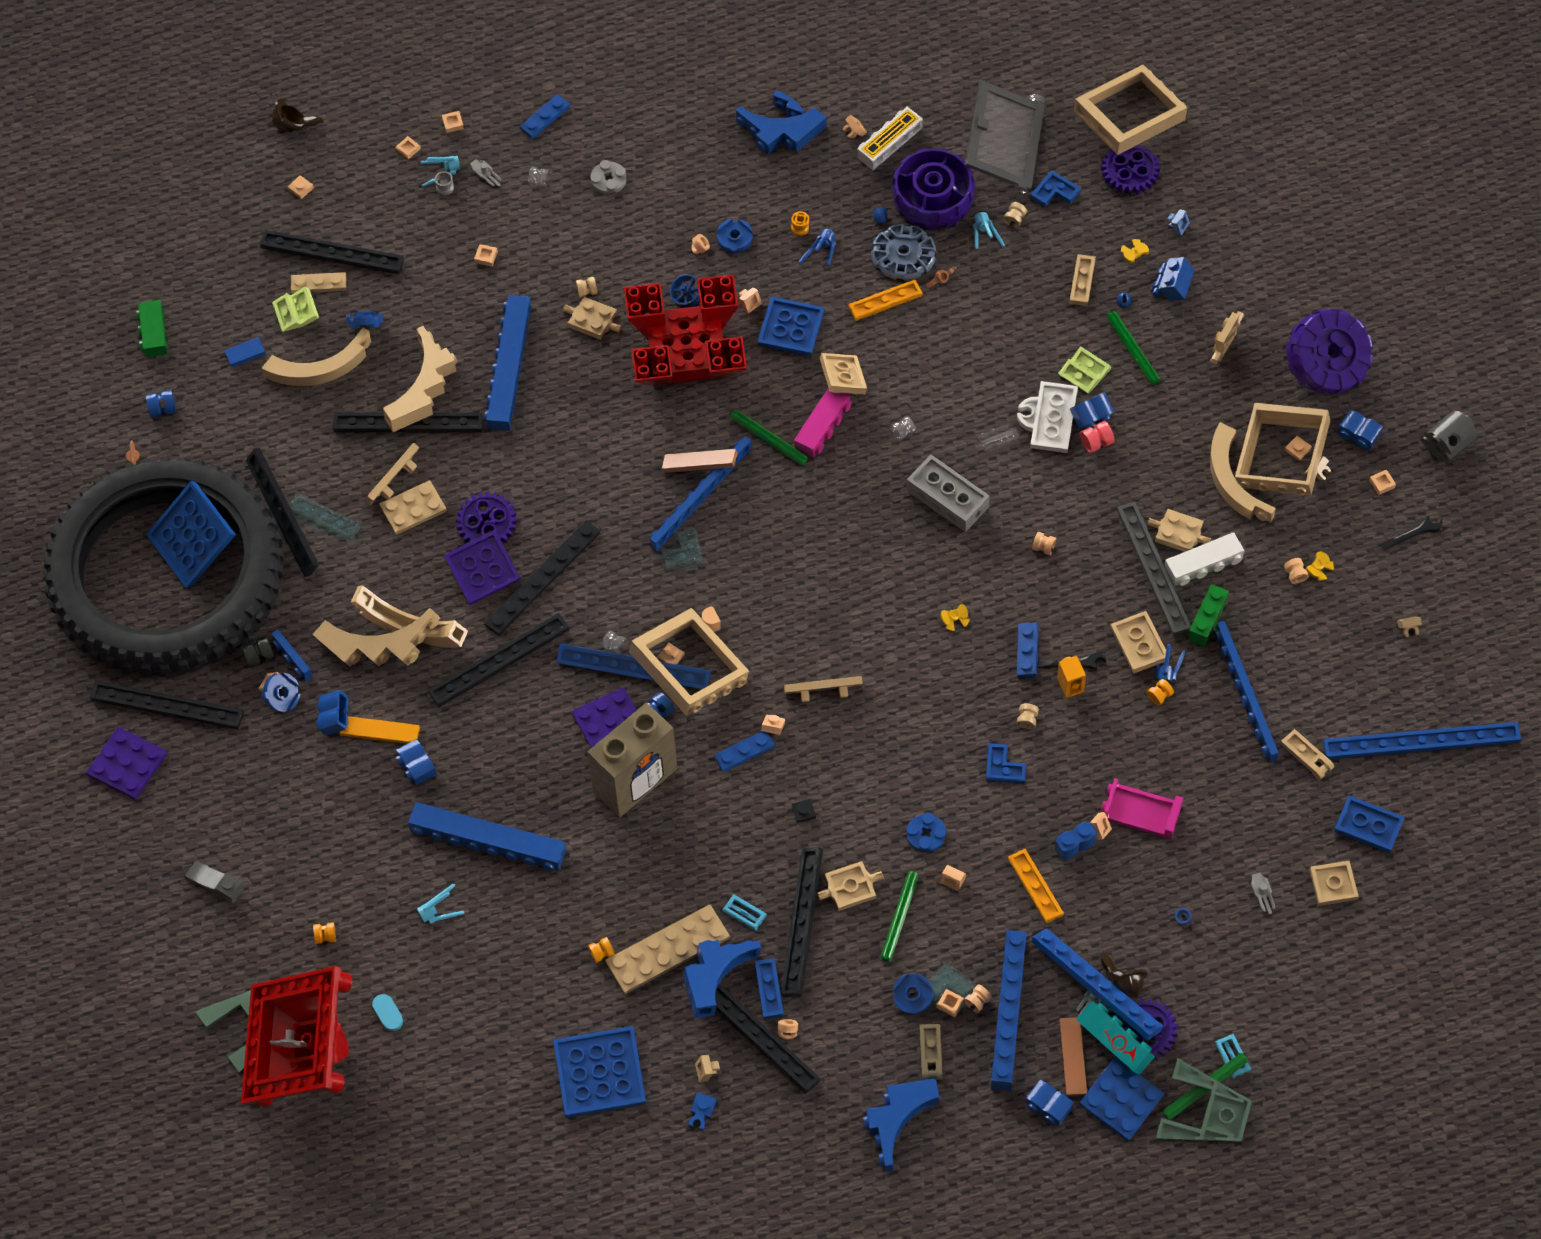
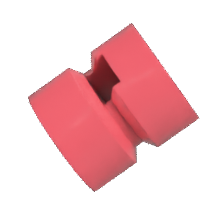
[1080,421,1115,453]

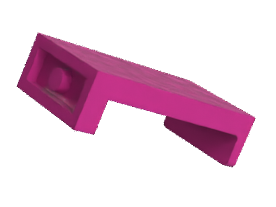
[1101,779,1183,839]

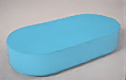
[373,994,403,1031]

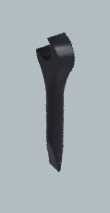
[1380,516,1443,550]
[1038,653,1106,671]

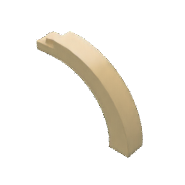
[262,328,371,386]
[1210,422,1276,522]
[351,585,468,648]

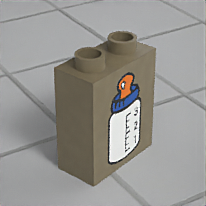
[588,702,677,818]

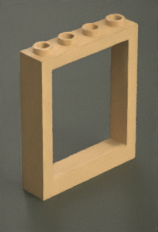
[1074,65,1187,155]
[1235,403,1330,495]
[629,608,749,716]

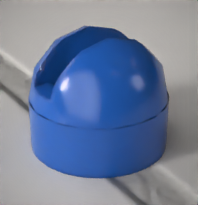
[873,208,888,224]
[1117,293,1132,308]
[1175,908,1192,925]

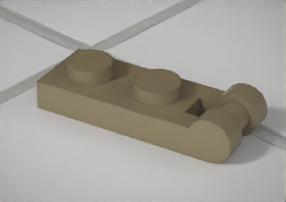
[920,1024,942,1080]

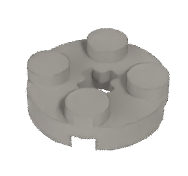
[591,160,627,194]

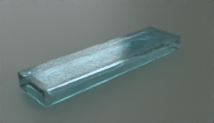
[289,493,362,541]

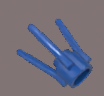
[798,229,836,266]
[1154,644,1186,684]

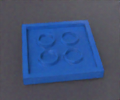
[758,297,825,356]
[1079,1057,1165,1142]

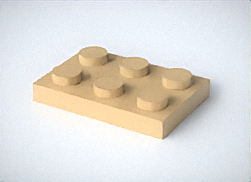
[820,353,867,395]
[379,480,447,535]
[1111,611,1166,673]

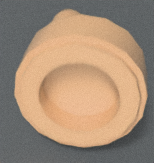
[692,234,710,254]
[778,1019,798,1040]

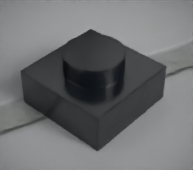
[792,799,816,823]

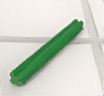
[1107,311,1160,385]
[731,409,808,465]
[881,871,918,962]
[1163,1053,1248,1120]

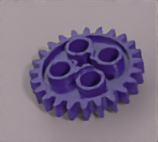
[1101,144,1160,195]
[456,491,517,543]
[1116,998,1178,1061]

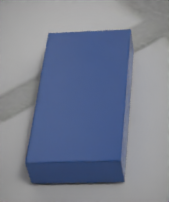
[224,337,266,367]

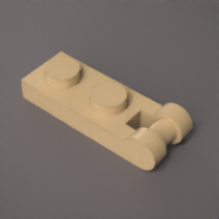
[1280,729,1334,780]

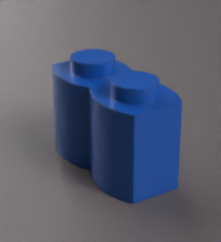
[1070,392,1115,429]
[1338,410,1383,450]
[317,690,349,735]
[396,739,437,785]
[1055,822,1097,860]
[1026,1080,1074,1126]

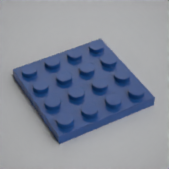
[146,481,236,588]
[553,1026,646,1118]

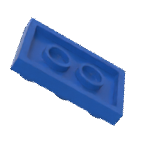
[1334,796,1405,853]

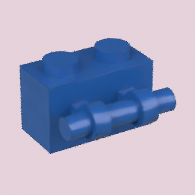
[1152,257,1194,301]

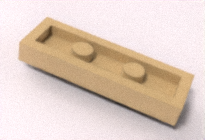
[1069,254,1096,306]
[291,272,346,293]

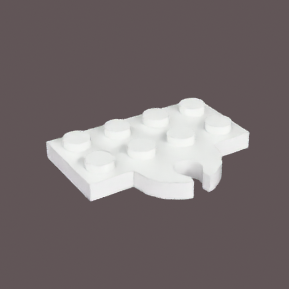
[1017,381,1078,453]

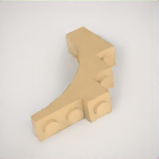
[383,326,457,432]
[313,608,440,667]

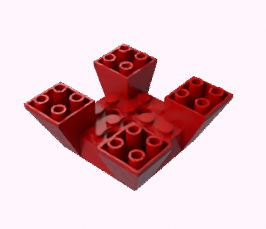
[624,275,747,386]

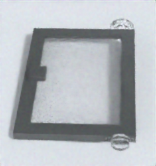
[965,80,1045,193]

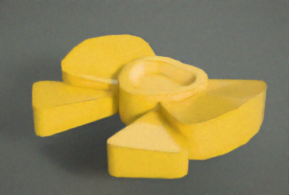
[1121,239,1149,264]
[1306,551,1334,581]
[941,604,970,631]

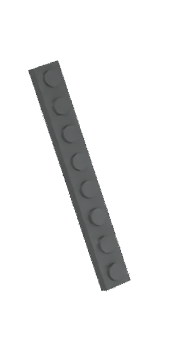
[1117,501,1191,636]

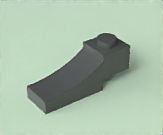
[185,860,244,904]

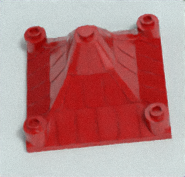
[241,966,352,1107]

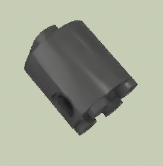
[1421,410,1478,463]

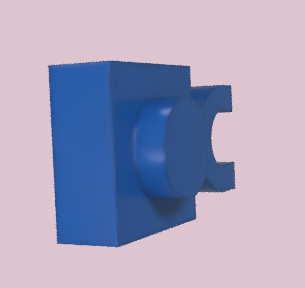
[688,1093,717,1131]

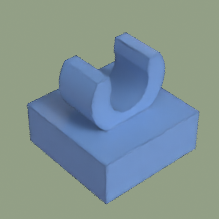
[1167,210,1190,236]

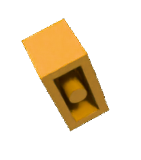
[1057,656,1086,698]

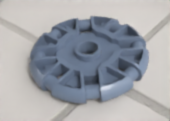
[871,224,937,281]

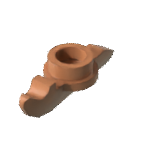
[926,267,957,288]
[126,440,140,465]

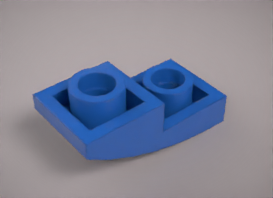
[773,90,804,118]

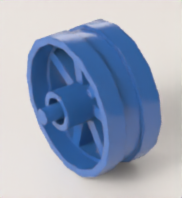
[669,274,699,308]

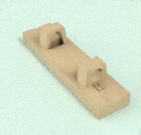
[364,443,419,505]
[784,676,863,703]

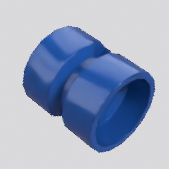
[146,389,177,418]
[647,692,675,718]

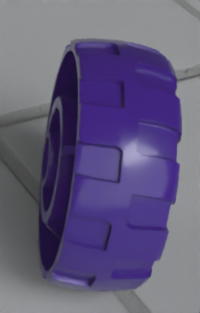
[892,148,975,230]
[1286,309,1373,395]

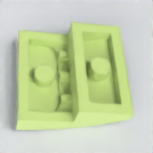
[272,286,319,332]
[1058,347,1111,394]

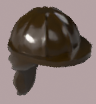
[272,99,323,132]
[1101,954,1148,997]

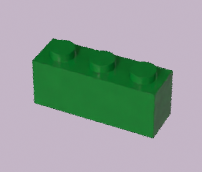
[136,300,168,358]
[1188,584,1229,647]

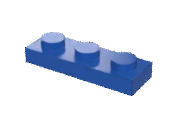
[520,94,570,139]
[1017,622,1039,678]
[271,629,312,681]
[714,731,775,773]
[755,958,784,1020]

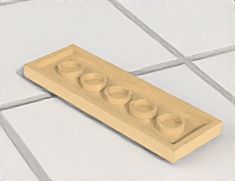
[605,904,730,994]

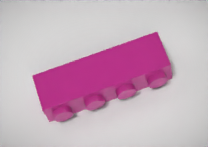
[794,388,852,458]

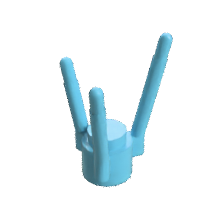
[421,156,460,187]
[972,212,1005,249]
[417,884,464,924]

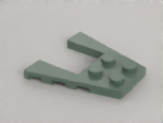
[196,990,251,1074]
[1156,1059,1252,1142]

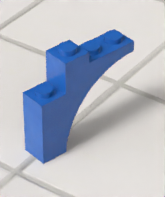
[736,106,827,154]
[683,940,761,1018]
[863,1078,939,1172]

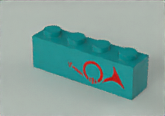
[1076,1001,1155,1075]

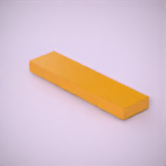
[848,280,923,321]
[340,716,420,744]
[1008,849,1064,924]

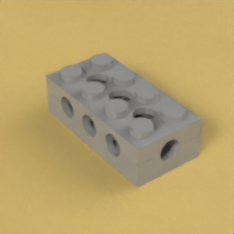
[907,455,990,532]

